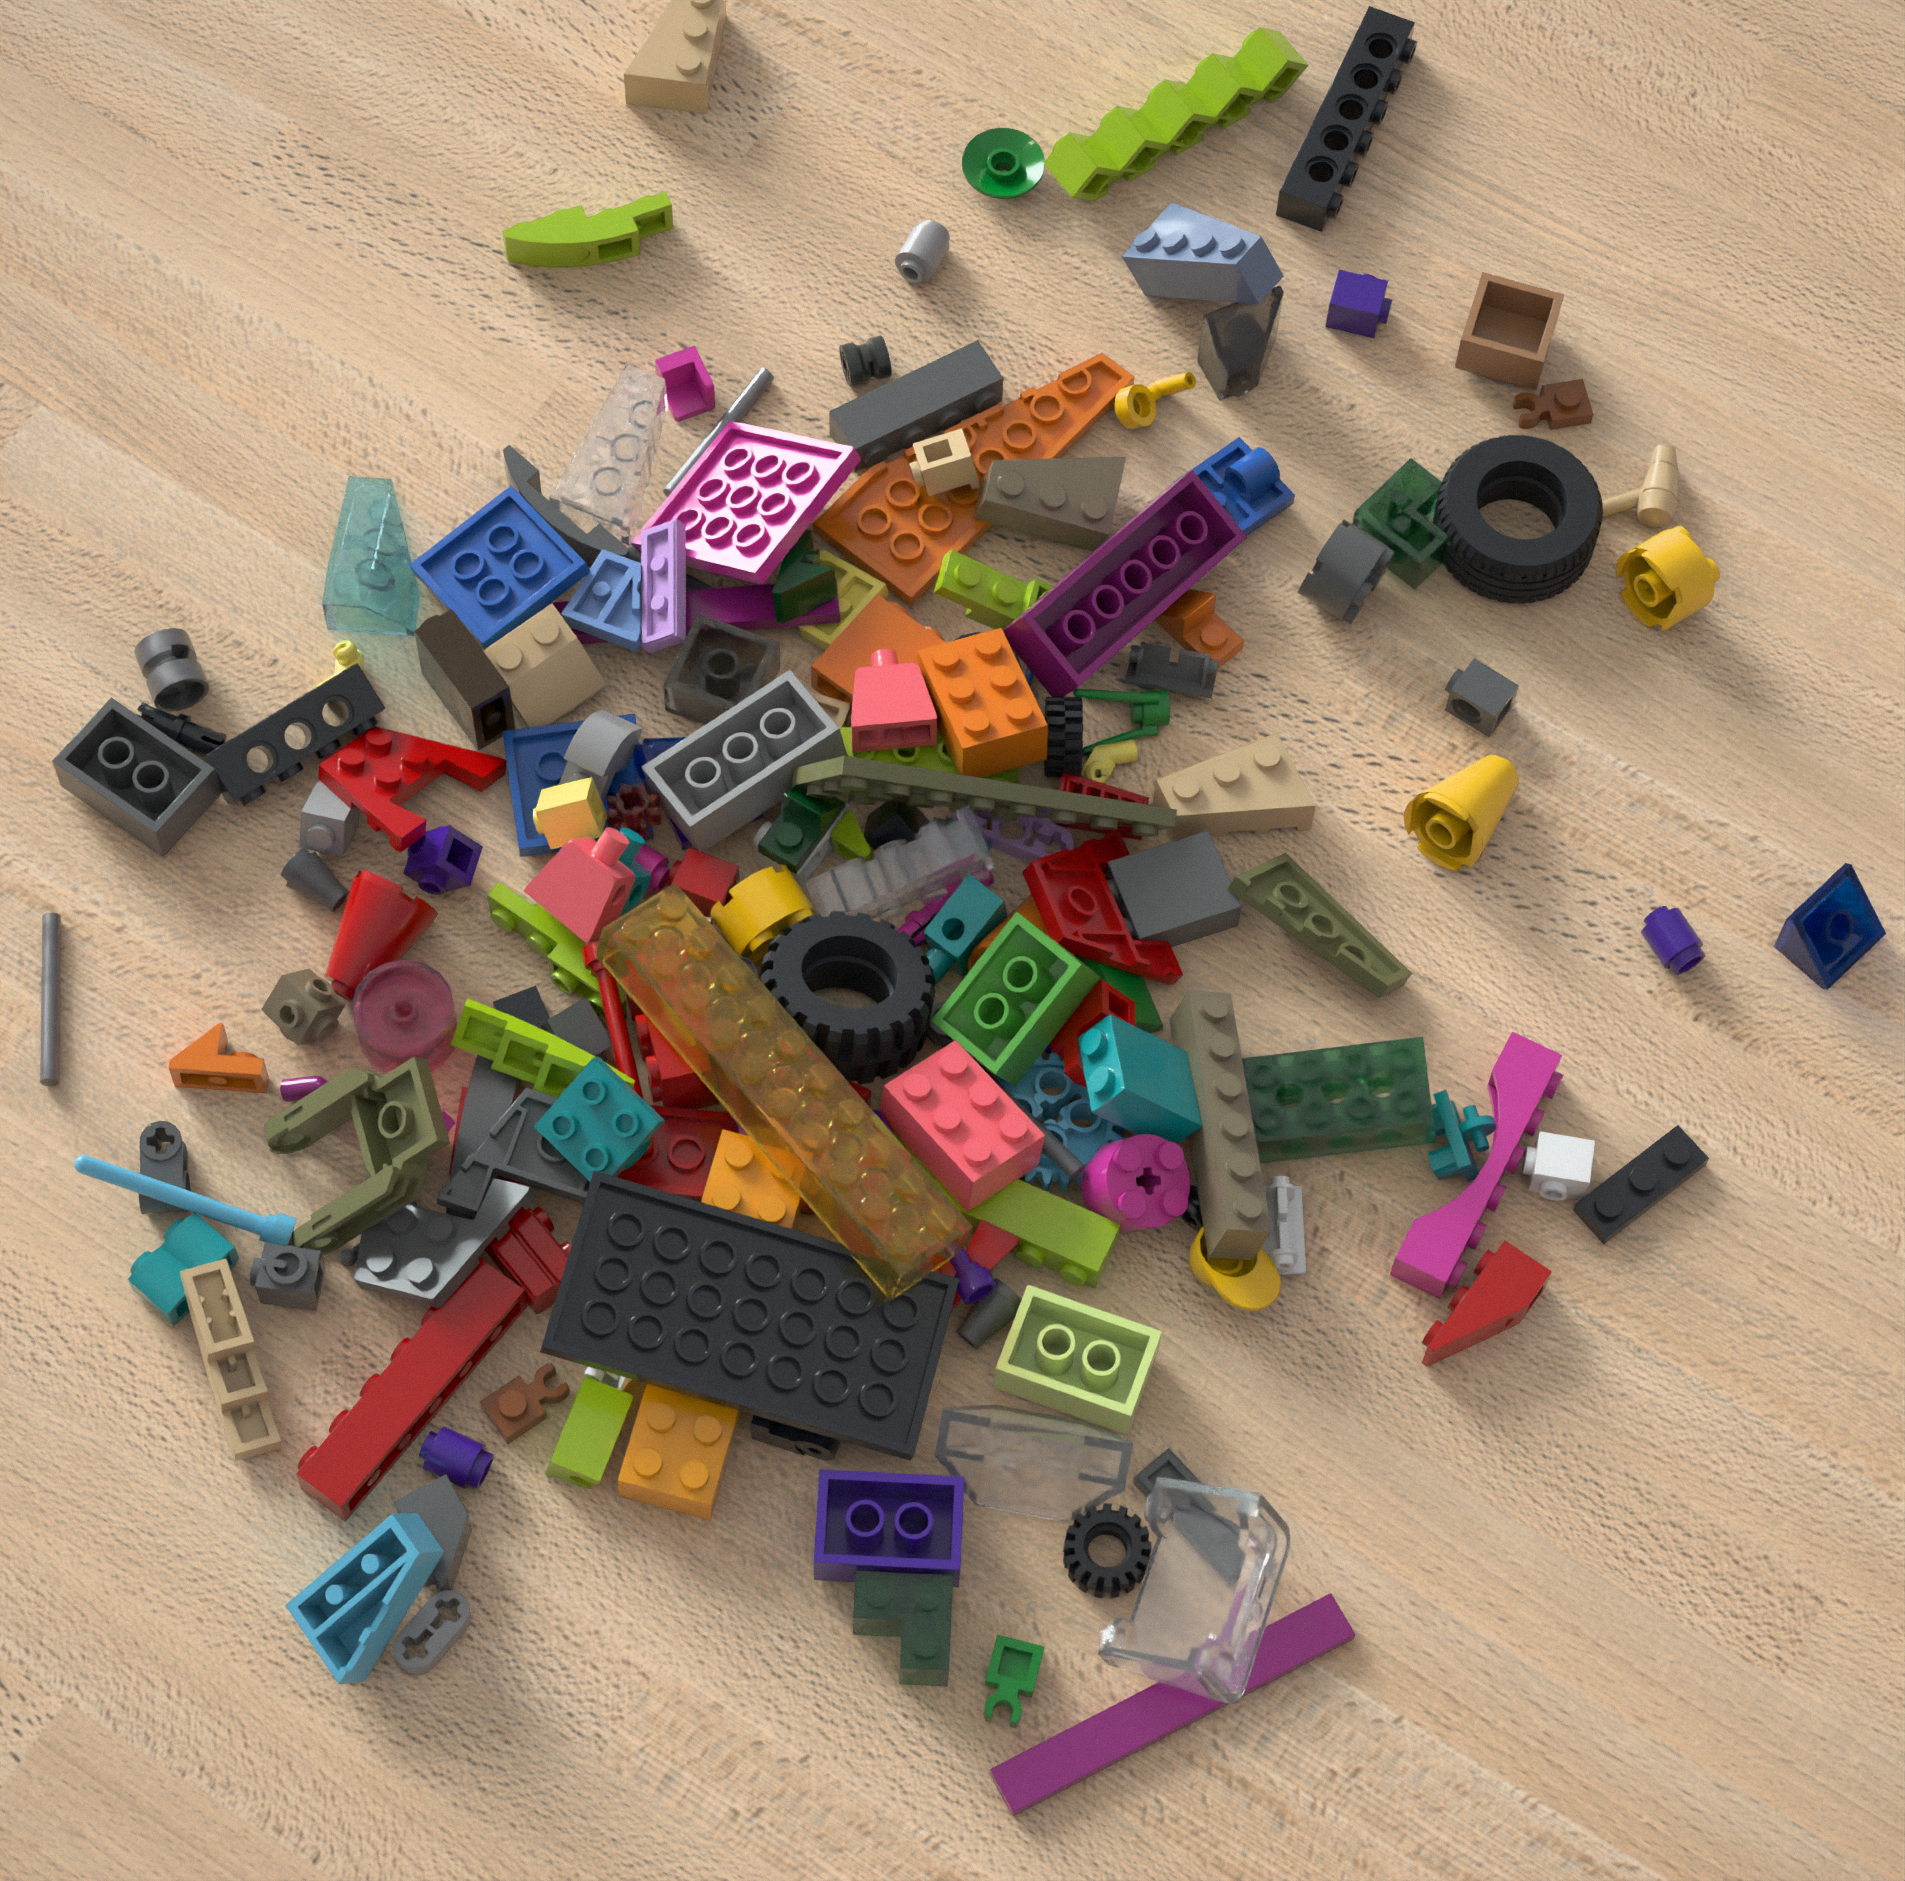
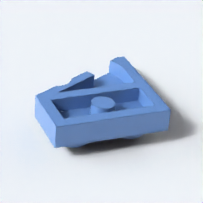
[561,549,642,653]

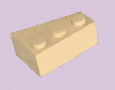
[624,0,726,114]
[1153,733,1316,840]

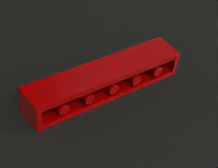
[296,1258,528,1522]

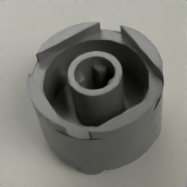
[1298,519,1395,624]

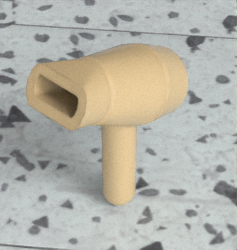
[1602,445,1678,528]

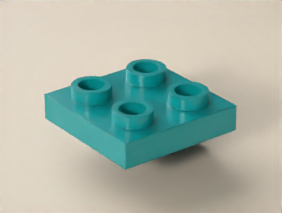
[534,1057,665,1182]

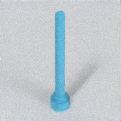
[74,1155,297,1245]

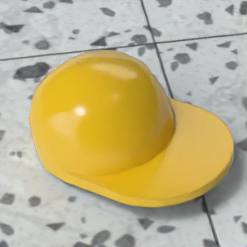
[1189,1227,1281,1311]

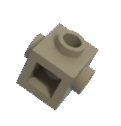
[261,968,346,1045]

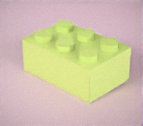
[994,1284,1162,1435]

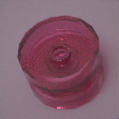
[352,959,458,1074]

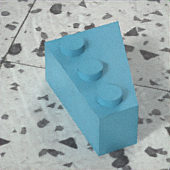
[285,1513,444,1684]

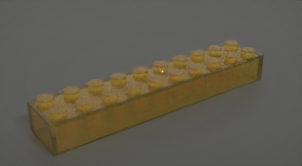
[595,883,973,1301]

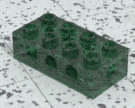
[1242,1037,1436,1164]

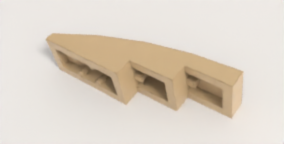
[180,1259,282,1462]

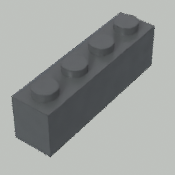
[829,340,1004,472]

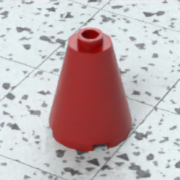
[325,870,438,1002]

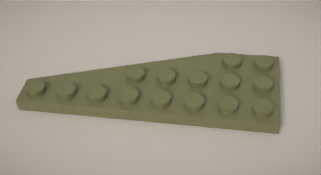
[792,756,1177,837]

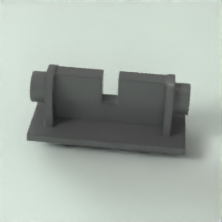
[1125,642,1219,699]

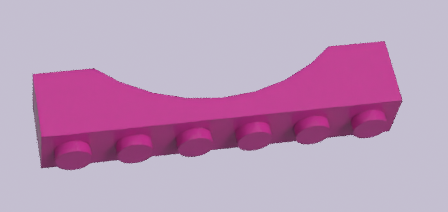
[1390,1032,1564,1299]

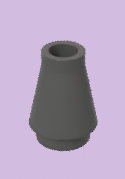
[281,848,350,912]
[956,1278,1022,1349]

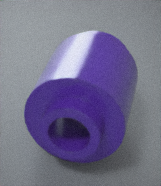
[1641,906,1705,975]
[419,1426,494,1490]

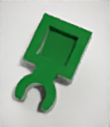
[984,1635,1045,1728]

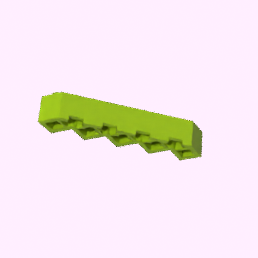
[1043,27,1309,201]

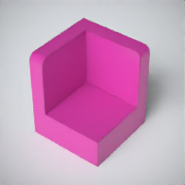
[655,345,716,422]

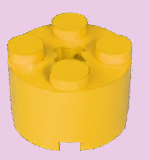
[1616,526,1720,630]
[710,865,816,968]

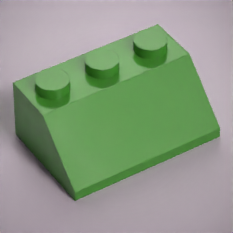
[931,911,1101,1087]

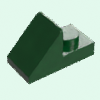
[772,530,838,623]
[758,787,846,874]

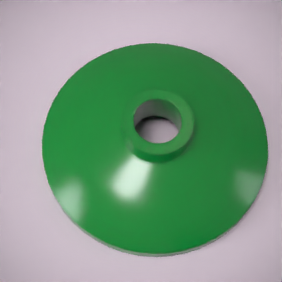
[962,128,1045,199]

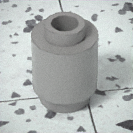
[895,220,950,283]

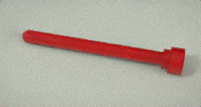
[581,940,654,1155]

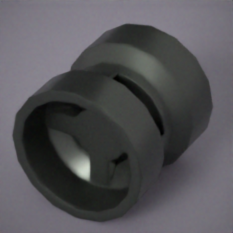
[839,335,892,387]

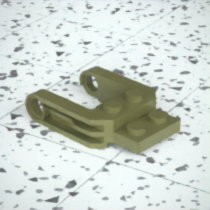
[264,1056,450,1255]

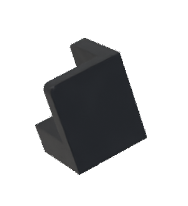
[864,801,930,870]

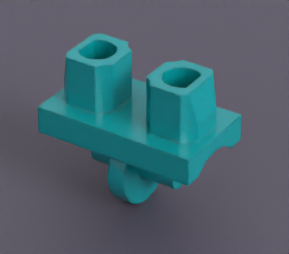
[1414,1090,1496,1182]

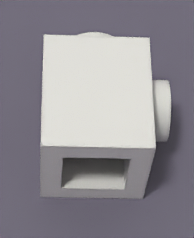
[1522,1131,1595,1201]

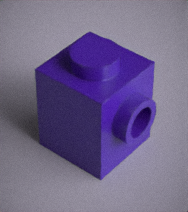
[1325,269,1393,338]

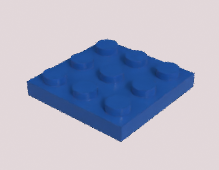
[409,486,590,650]
[503,713,654,857]

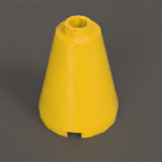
[1403,755,1519,870]

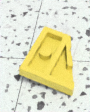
[798,549,889,650]

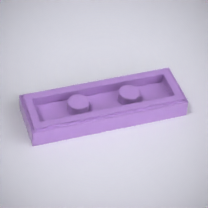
[641,519,686,654]

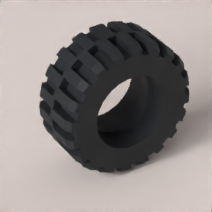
[755,911,936,1086]

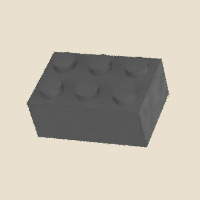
[52,697,221,857]

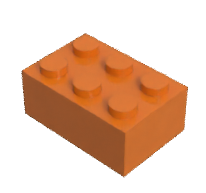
[917,628,1048,778]

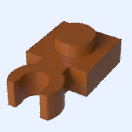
[1513,379,1594,430]
[480,1363,570,1444]

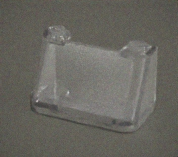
[1098,1477,1291,1704]

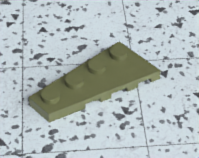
[1228,853,1412,998]

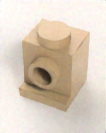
[909,429,980,496]

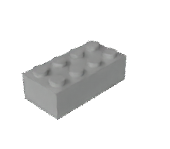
[642,670,847,852]

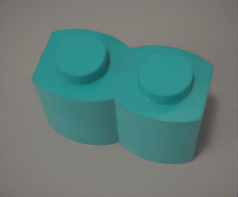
[128,1212,239,1325]

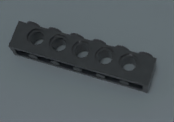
[1276,6,1418,232]

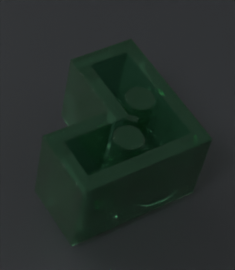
[1352,458,1448,590]
[853,1571,953,1687]

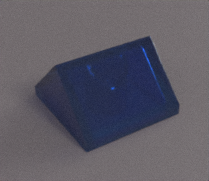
[1774,863,1886,990]

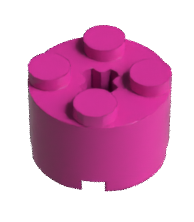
[1081,1134,1190,1233]

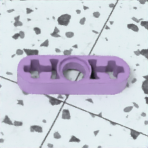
[951,811,1074,863]

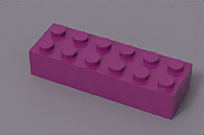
[1003,470,1247,697]

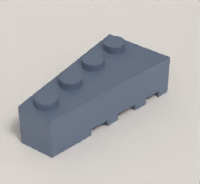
[1122,202,1284,304]

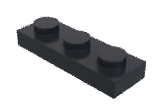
[1573,1125,1709,1244]

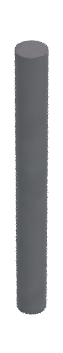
[663,368,774,497]
[40,913,61,1086]

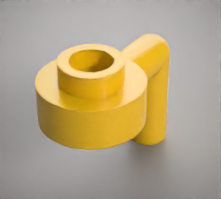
[1114,372,1196,429]

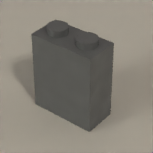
[1106,830,1242,947]

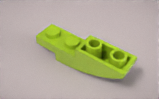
[502,191,673,267]
[934,549,1053,630]
[487,882,628,1021]

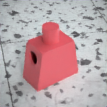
[851,649,937,753]
[524,827,635,944]

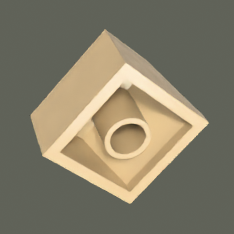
[483,604,608,728]

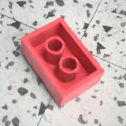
[880,1040,1045,1212]

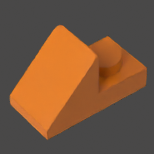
[1155,589,1244,669]
[169,1023,269,1093]

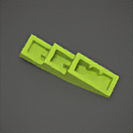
[451,998,635,1098]

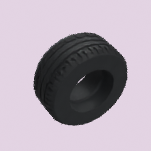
[1432,435,1603,604]

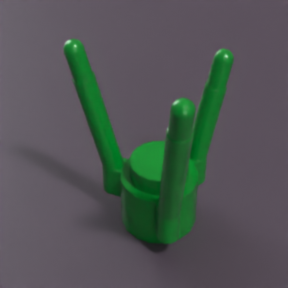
[1073,689,1170,755]

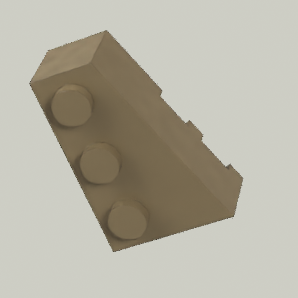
[973,457,1126,552]

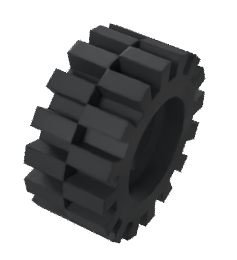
[1044,697,1083,777]
[1063,1503,1151,1598]

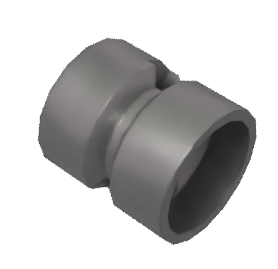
[134,628,209,712]

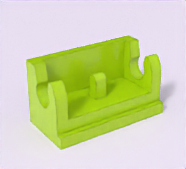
[545,1376,634,1489]

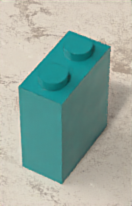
[1077,1014,1203,1144]

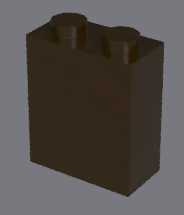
[414,609,516,751]

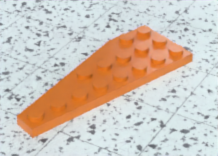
[813,353,1135,606]

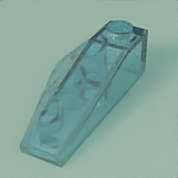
[322,476,420,636]

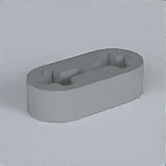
[393,1590,471,1676]

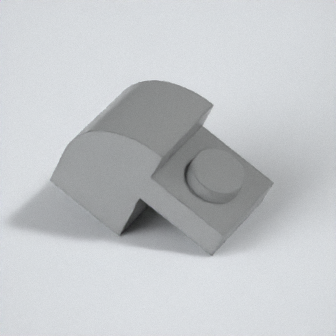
[559,710,643,803]

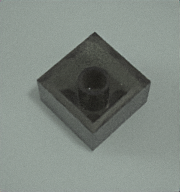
[663,614,780,725]

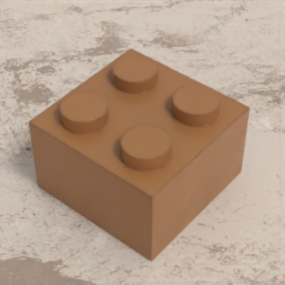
[1455,272,1564,390]

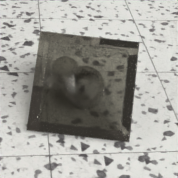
[1197,285,1284,401]

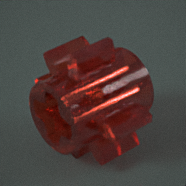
[606,782,661,838]

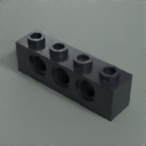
[200,663,386,806]

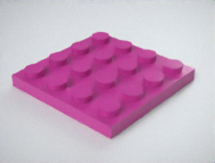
[631,421,861,585]

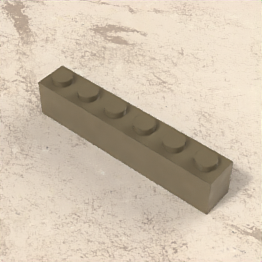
[1170,990,1272,1260]

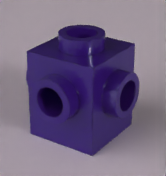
[403,825,483,895]

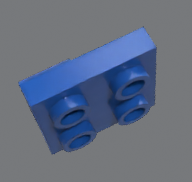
[1174,437,1295,536]

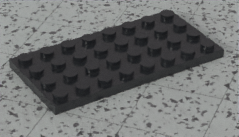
[540,1171,959,1461]

